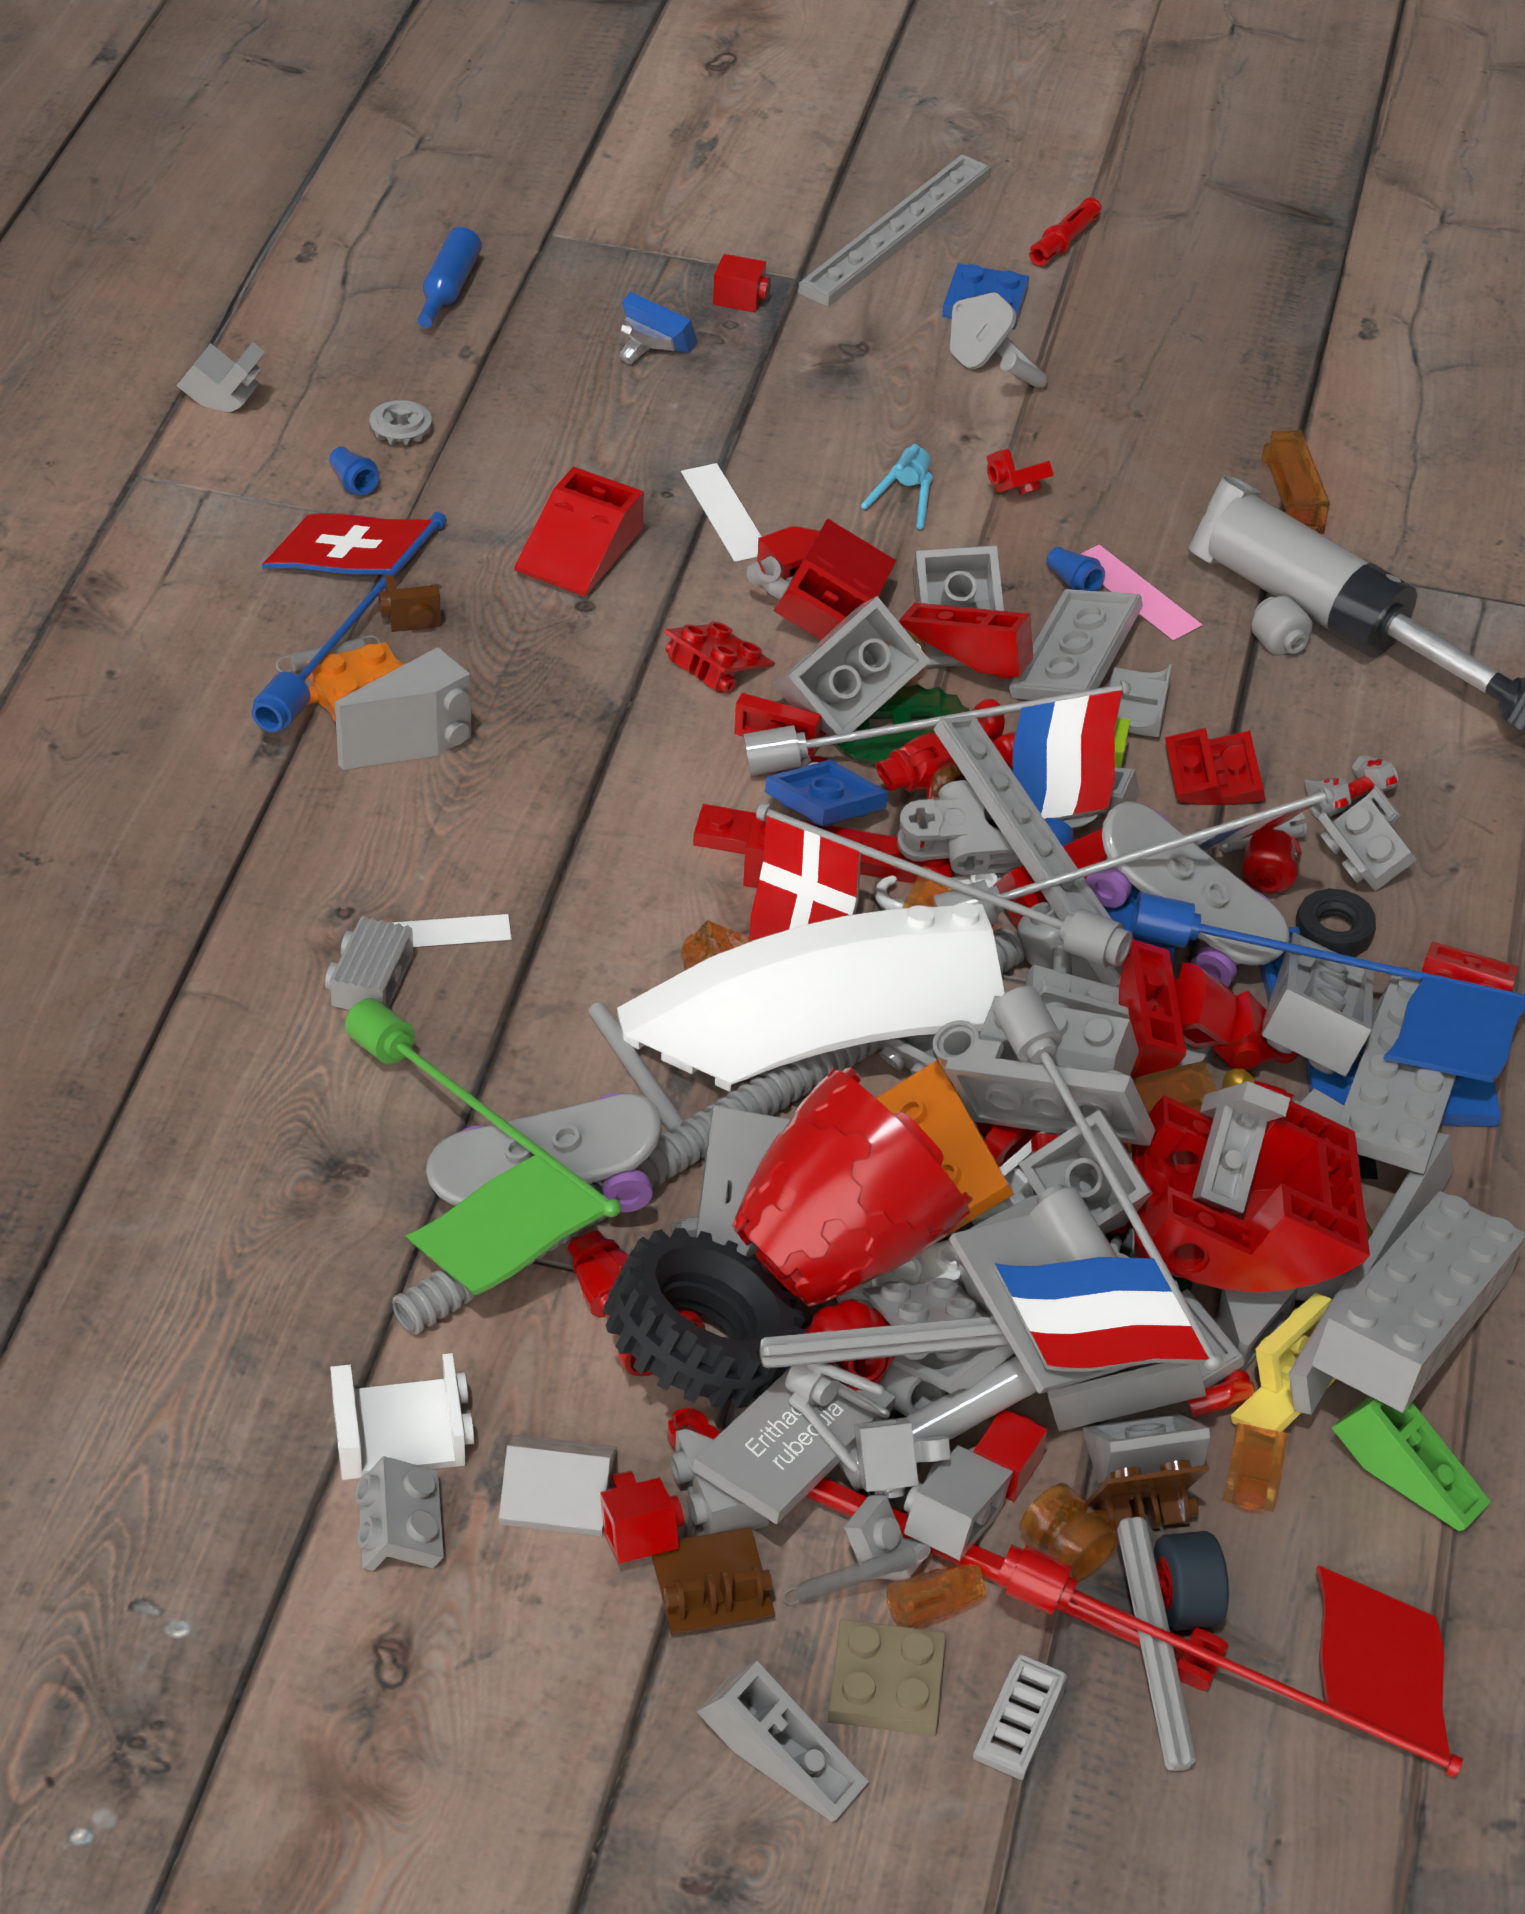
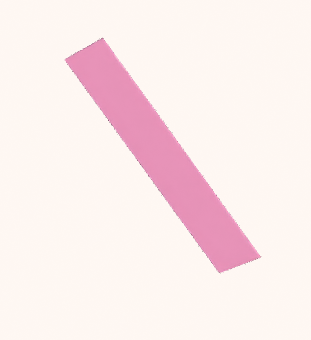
[1081,545,1203,641]

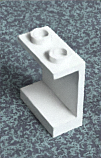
[330,1353,474,1480]

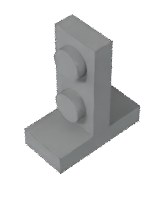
[1192,1081,1290,1215]

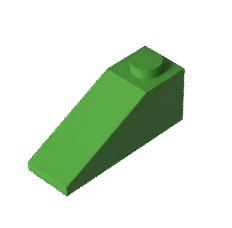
[1332,1396,1491,1532]

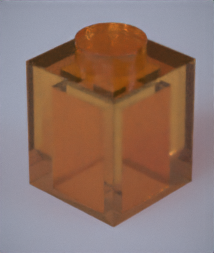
[1222,1423,1288,1512]

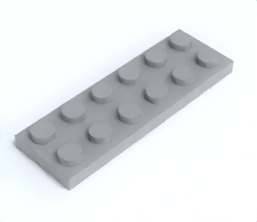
[1338,975,1456,1174]

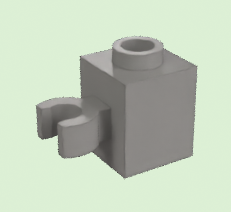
[854,1418,951,1498]

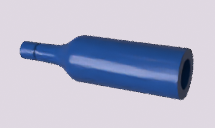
[418,227,482,328]

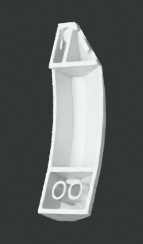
[616,903,1005,1092]

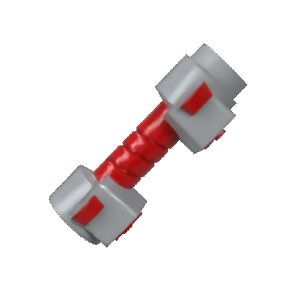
[1305,755,1398,819]

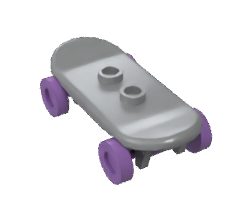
[1086,801,1290,987]
[426,1093,662,1212]

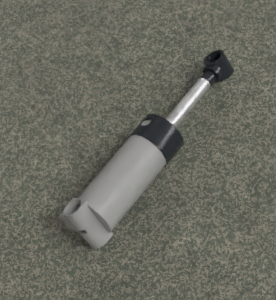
[1188,475,1525,731]

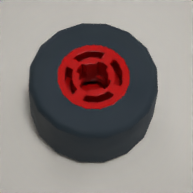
[1153,1531,1229,1631]

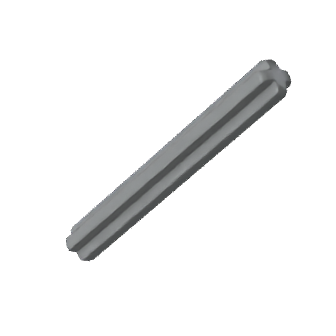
[759,1316,1009,1368]
[1117,1517,1196,1771]

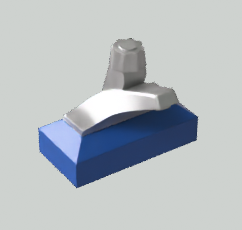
[619,292,698,365]

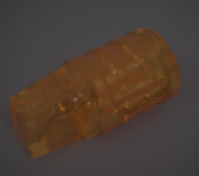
[886,1564,986,1628]

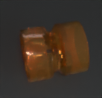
[1019,1483,1119,1582]

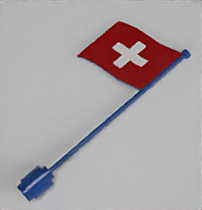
[252,512,447,732]

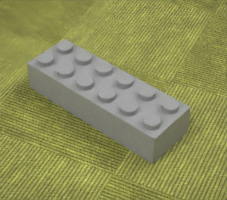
[1311,1191,1525,1413]

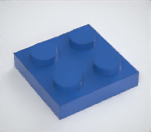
[942,263,1029,330]
[765,760,888,826]

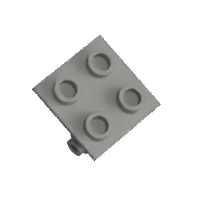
[863,1278,989,1360]

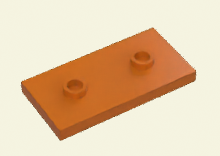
[876,1059,1014,1244]

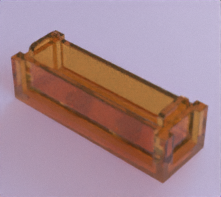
[1262,430,1330,534]

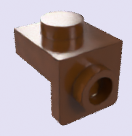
[378,575,441,632]

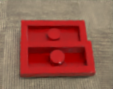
[1165,728,1266,805]

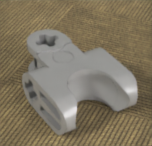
[897,780,1023,875]

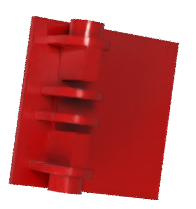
[664,621,775,693]

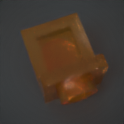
[681,920,752,971]

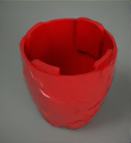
[732,1067,973,1307]

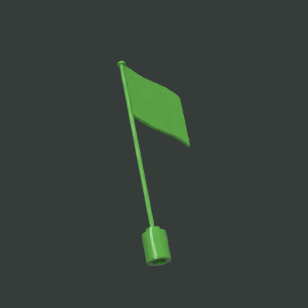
[345,998,621,1295]

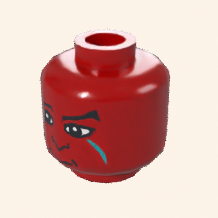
[1241,829,1302,894]

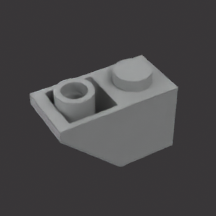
[669,1429,769,1535]

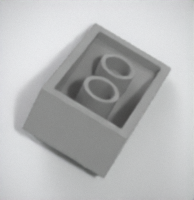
[912,546,1004,668]
[335,647,471,770]

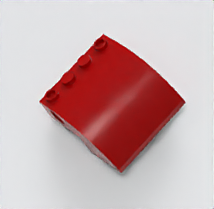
[1131,1094,1370,1292]

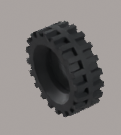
[603,1228,805,1408]

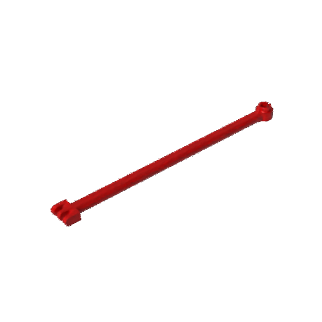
[667,1408,1229,1691]

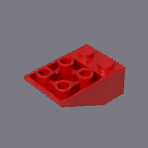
[514,466,644,597]
[773,518,897,640]

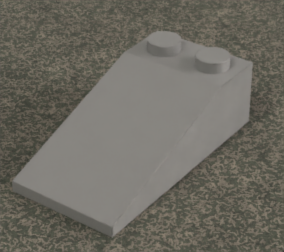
[1262,932,1374,1077]

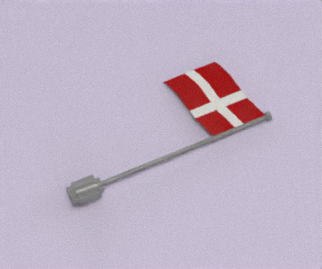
[749,802,1132,967]

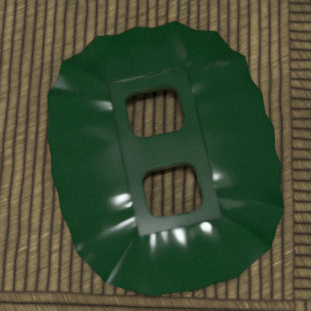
[837,684,970,766]

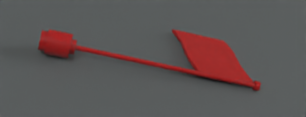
[995,1544,1463,1778]

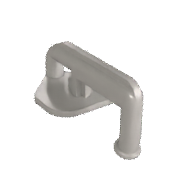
[950,292,1048,388]

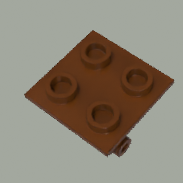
[1086,1460,1209,1535]
[651,1527,775,1635]

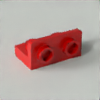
[1421,941,1519,992]

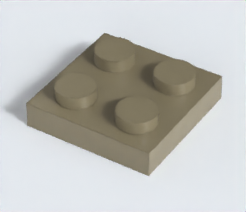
[828,1619,946,1736]

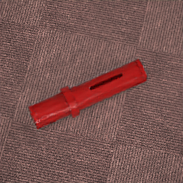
[1029,197,1102,266]

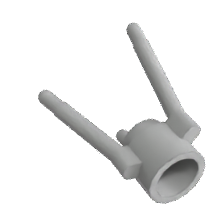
[785,1363,890,1472]

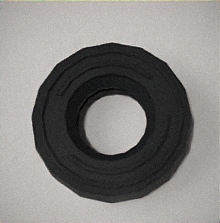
[1296,888,1376,957]

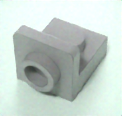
[844,1495,931,1581]

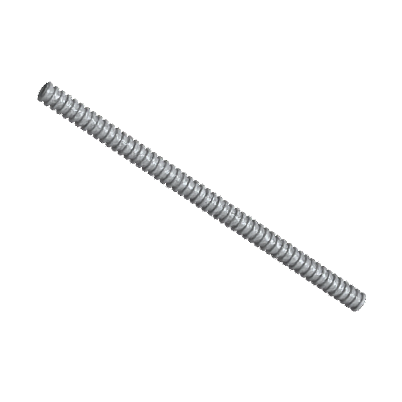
[393,928,1024,1335]

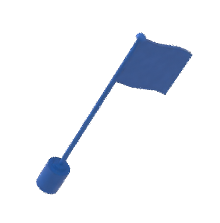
[1130,892,1525,1083]

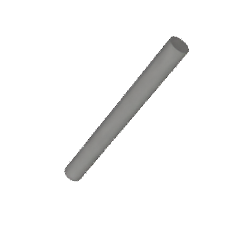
[588,1002,683,1131]

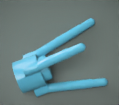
[861,444,934,530]

